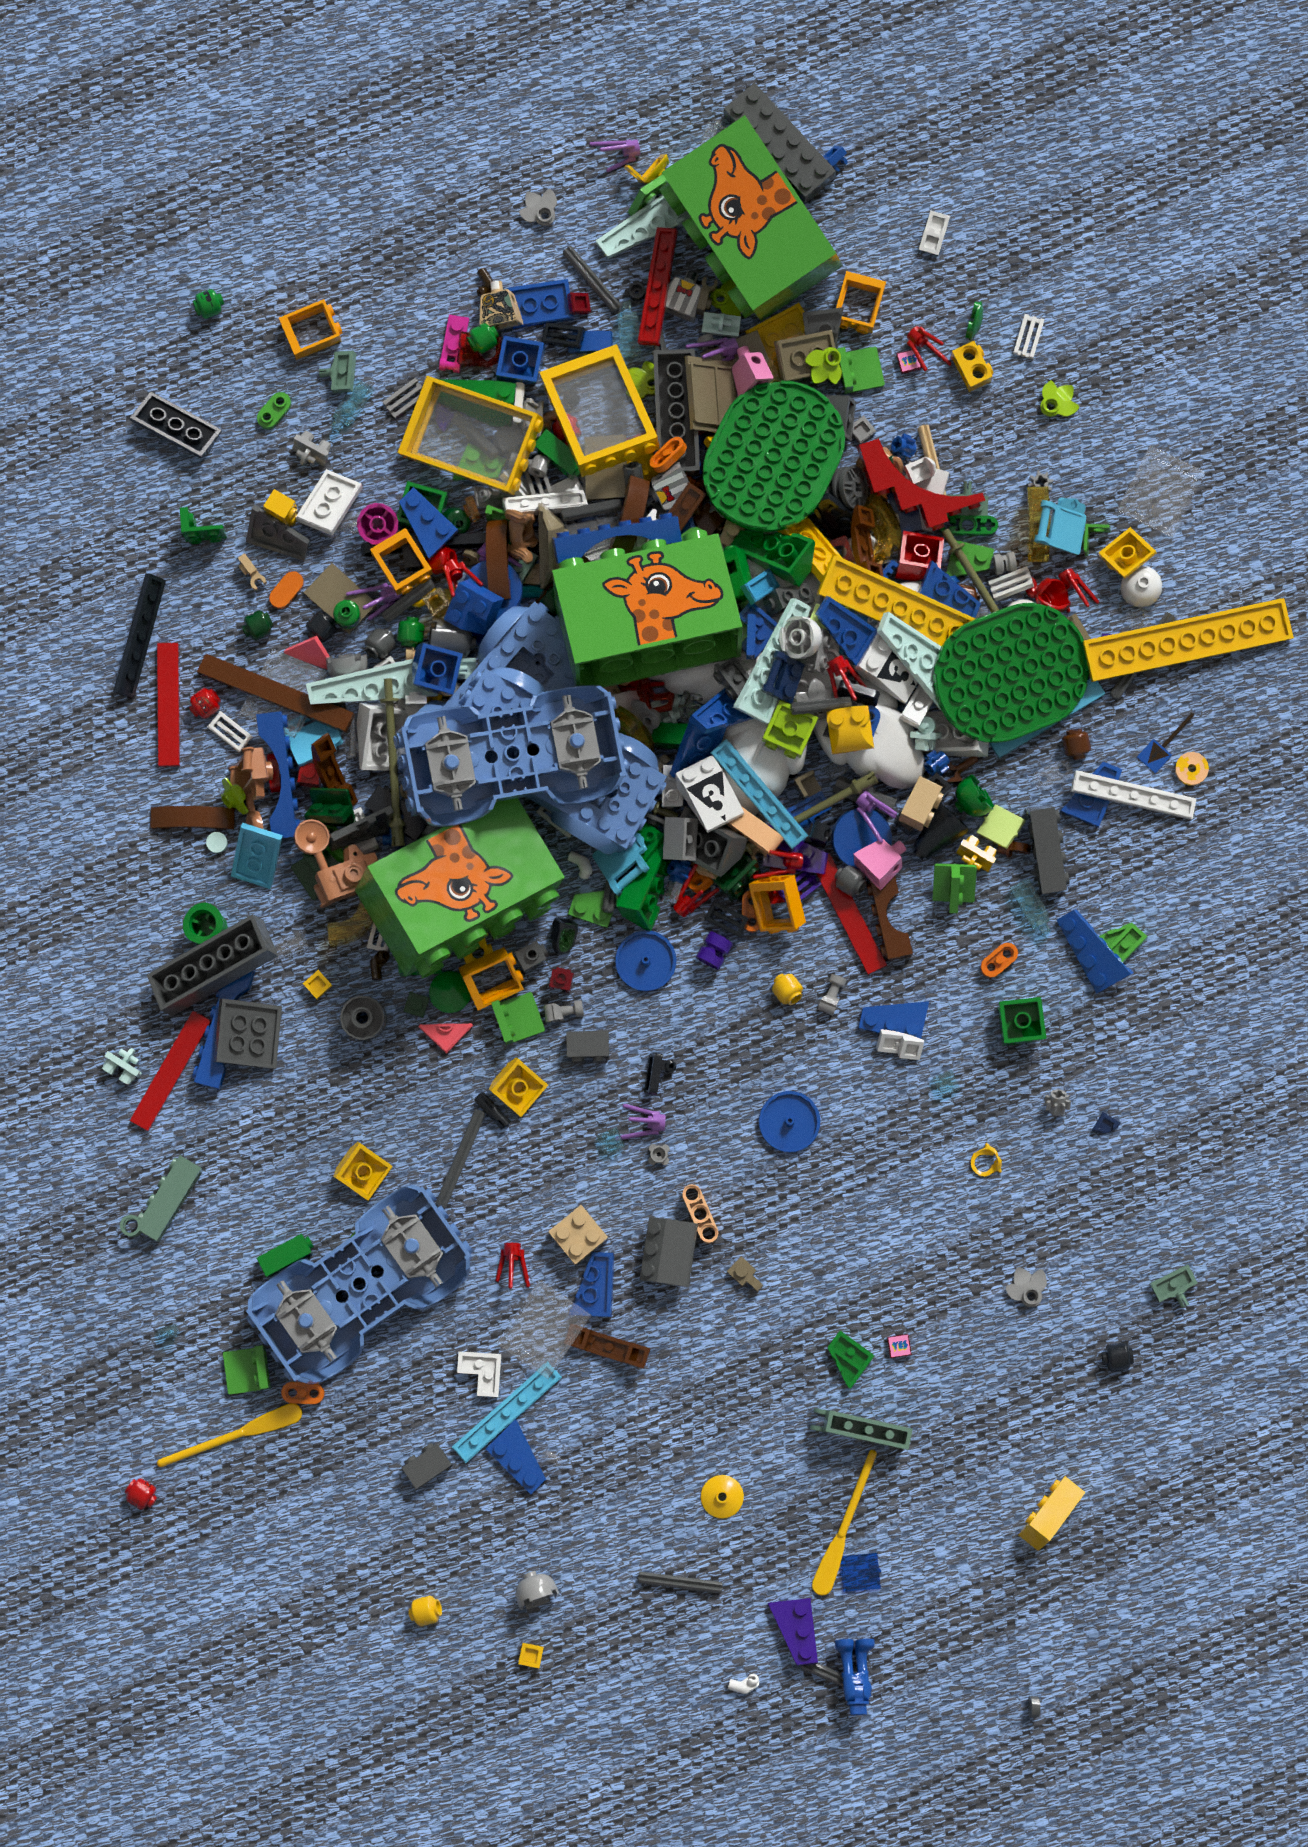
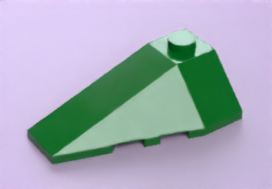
[437,379,516,428]
[729,530,815,587]
[616,842,672,931]

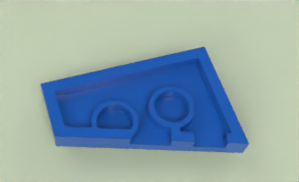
[918,561,981,618]
[815,596,877,666]
[689,688,754,734]
[1060,762,1123,828]
[858,1001,929,1039]
[568,1252,615,1317]

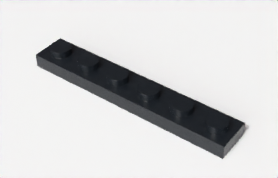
[113,573,166,699]

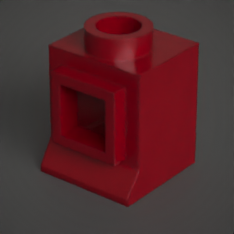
[549,967,575,994]

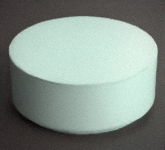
[206,832,228,854]

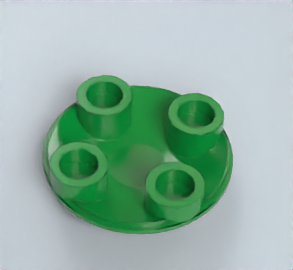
[965,301,983,341]
[429,971,471,1013]

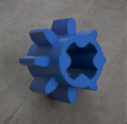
[891,433,916,461]
[924,750,950,776]
[667,860,692,884]

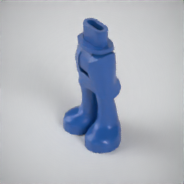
[834,1639,875,1716]

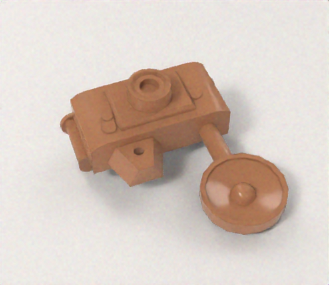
[228,747,273,829]
[294,819,378,908]

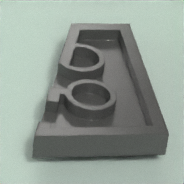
[803,307,844,348]
[246,504,310,561]

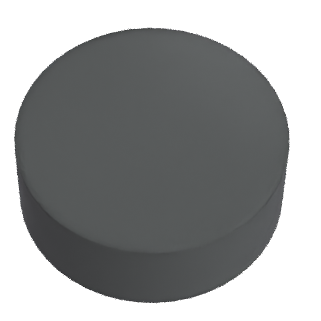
[1028,1696,1040,1718]

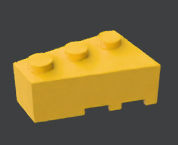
[1018,1476,1085,1551]

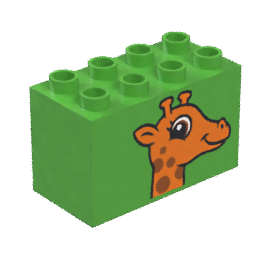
[659,115,843,321]
[552,530,743,688]
[355,798,565,978]

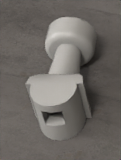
[509,452,550,478]
[817,974,847,1016]
[543,1000,584,1023]

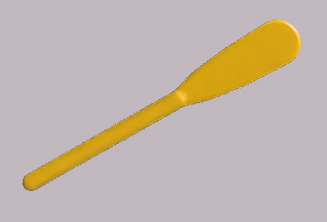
[157,1403,302,1467]
[812,1450,877,1596]

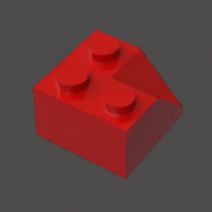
[895,531,944,581]

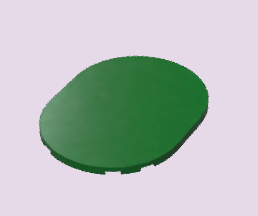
[703,380,845,532]
[933,603,1089,743]

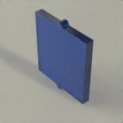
[839,1553,881,1592]

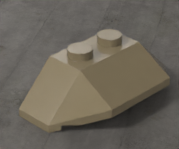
[538,503,568,589]

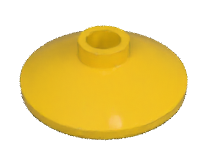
[701,1475,744,1518]

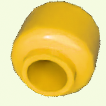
[772,974,803,1005]
[409,1596,442,1627]

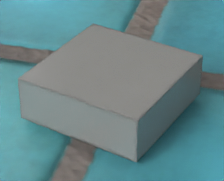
[852,415,876,444]

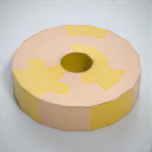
[1175,752,1209,786]

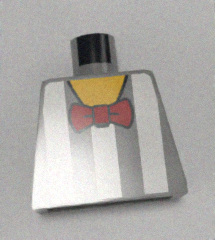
[665,270,702,323]
[647,461,689,510]

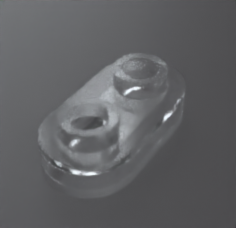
[1032,760,1073,791]

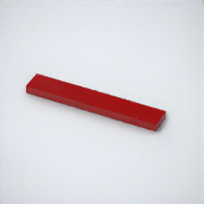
[638,227,678,346]
[157,643,180,767]
[816,854,887,975]
[130,1011,212,1131]

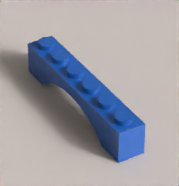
[552,513,682,564]
[256,711,301,838]
[192,969,256,1091]

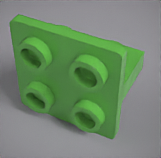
[932,863,977,913]

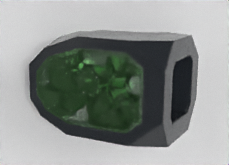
[551,917,578,954]

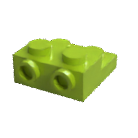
[762,700,819,759]

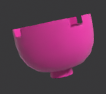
[357,503,398,545]

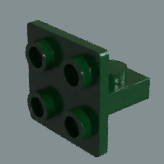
[304,788,356,827]
[291,848,339,901]
[712,853,761,902]

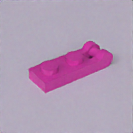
[439,315,470,373]

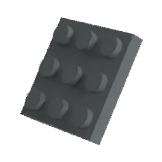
[214,998,282,1069]

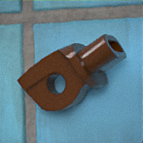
[997,840,1031,858]

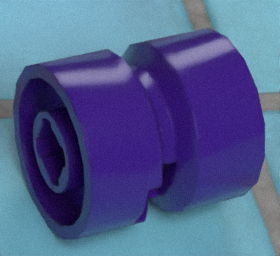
[696,931,733,970]

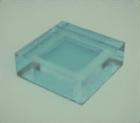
[932,1069,960,1097]
[597,1127,625,1155]

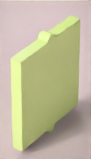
[977,804,1026,849]

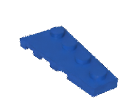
[1057,909,1133,994]

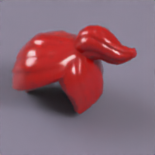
[1025,577,1071,612]

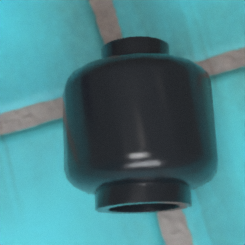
[305,612,336,643]
[1101,1343,1134,1372]

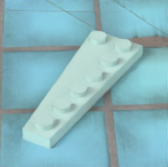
[596,194,691,259]
[733,598,811,724]
[306,659,438,704]

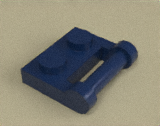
[761,651,805,704]

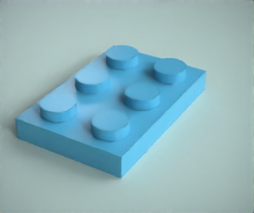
[231,823,283,889]

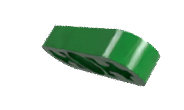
[938,515,998,536]

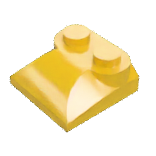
[1098,527,1157,579]
[826,706,874,755]
[489,1058,548,1117]
[333,1141,393,1201]

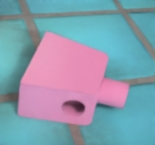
[732,346,773,396]
[854,839,906,890]

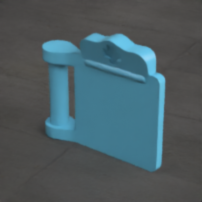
[1034,498,1086,555]
[285,715,343,766]
[592,832,650,896]

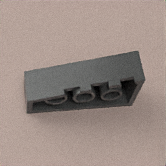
[1025,804,1070,894]

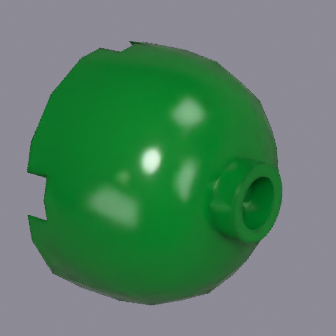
[955,774,994,817]

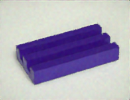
[778,872,822,902]

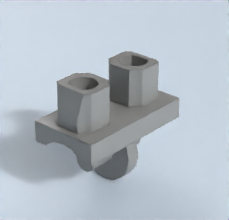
[292,431,331,467]

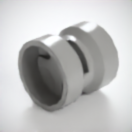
[993,552,1017,575]

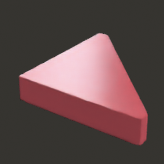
[284,636,329,669]
[418,1023,473,1054]

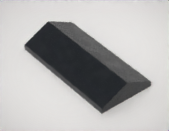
[129,391,222,459]

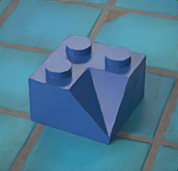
[496,336,545,385]
[444,579,504,635]
[412,643,463,696]

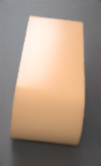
[727,806,784,856]
[682,1184,718,1244]

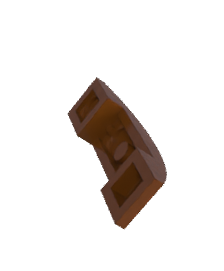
[609,475,650,554]
[851,504,884,577]
[486,520,511,600]
[311,733,358,806]
[150,806,235,830]
[564,1324,651,1369]

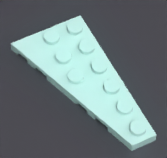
[877,612,955,728]

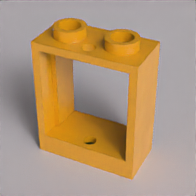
[836,271,886,334]
[279,299,343,360]
[370,528,433,596]
[749,875,806,934]
[458,947,524,1010]

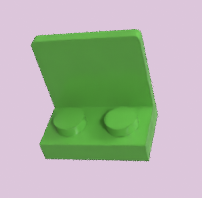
[837,346,885,394]
[491,992,545,1045]
[223,1345,271,1395]

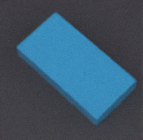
[740,568,780,605]

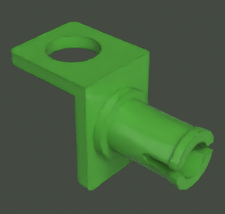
[1081,524,1111,556]

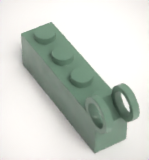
[120,1155,203,1242]
[810,1408,913,1450]

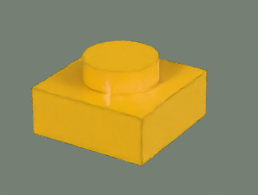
[302,970,333,1000]
[518,1643,544,1668]

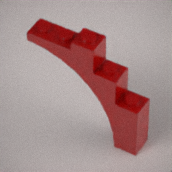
[856,438,985,531]

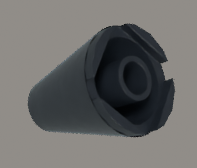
[913,802,970,860]

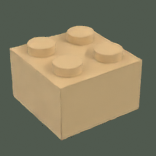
[899,776,944,831]
[548,1205,608,1266]

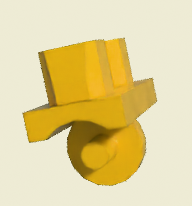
[956,835,997,872]

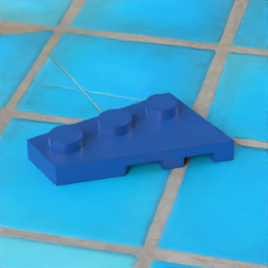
[399,487,458,560]
[486,1419,546,1494]

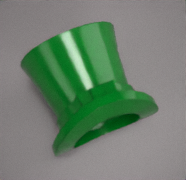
[183,903,228,945]

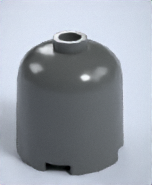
[428,617,476,658]

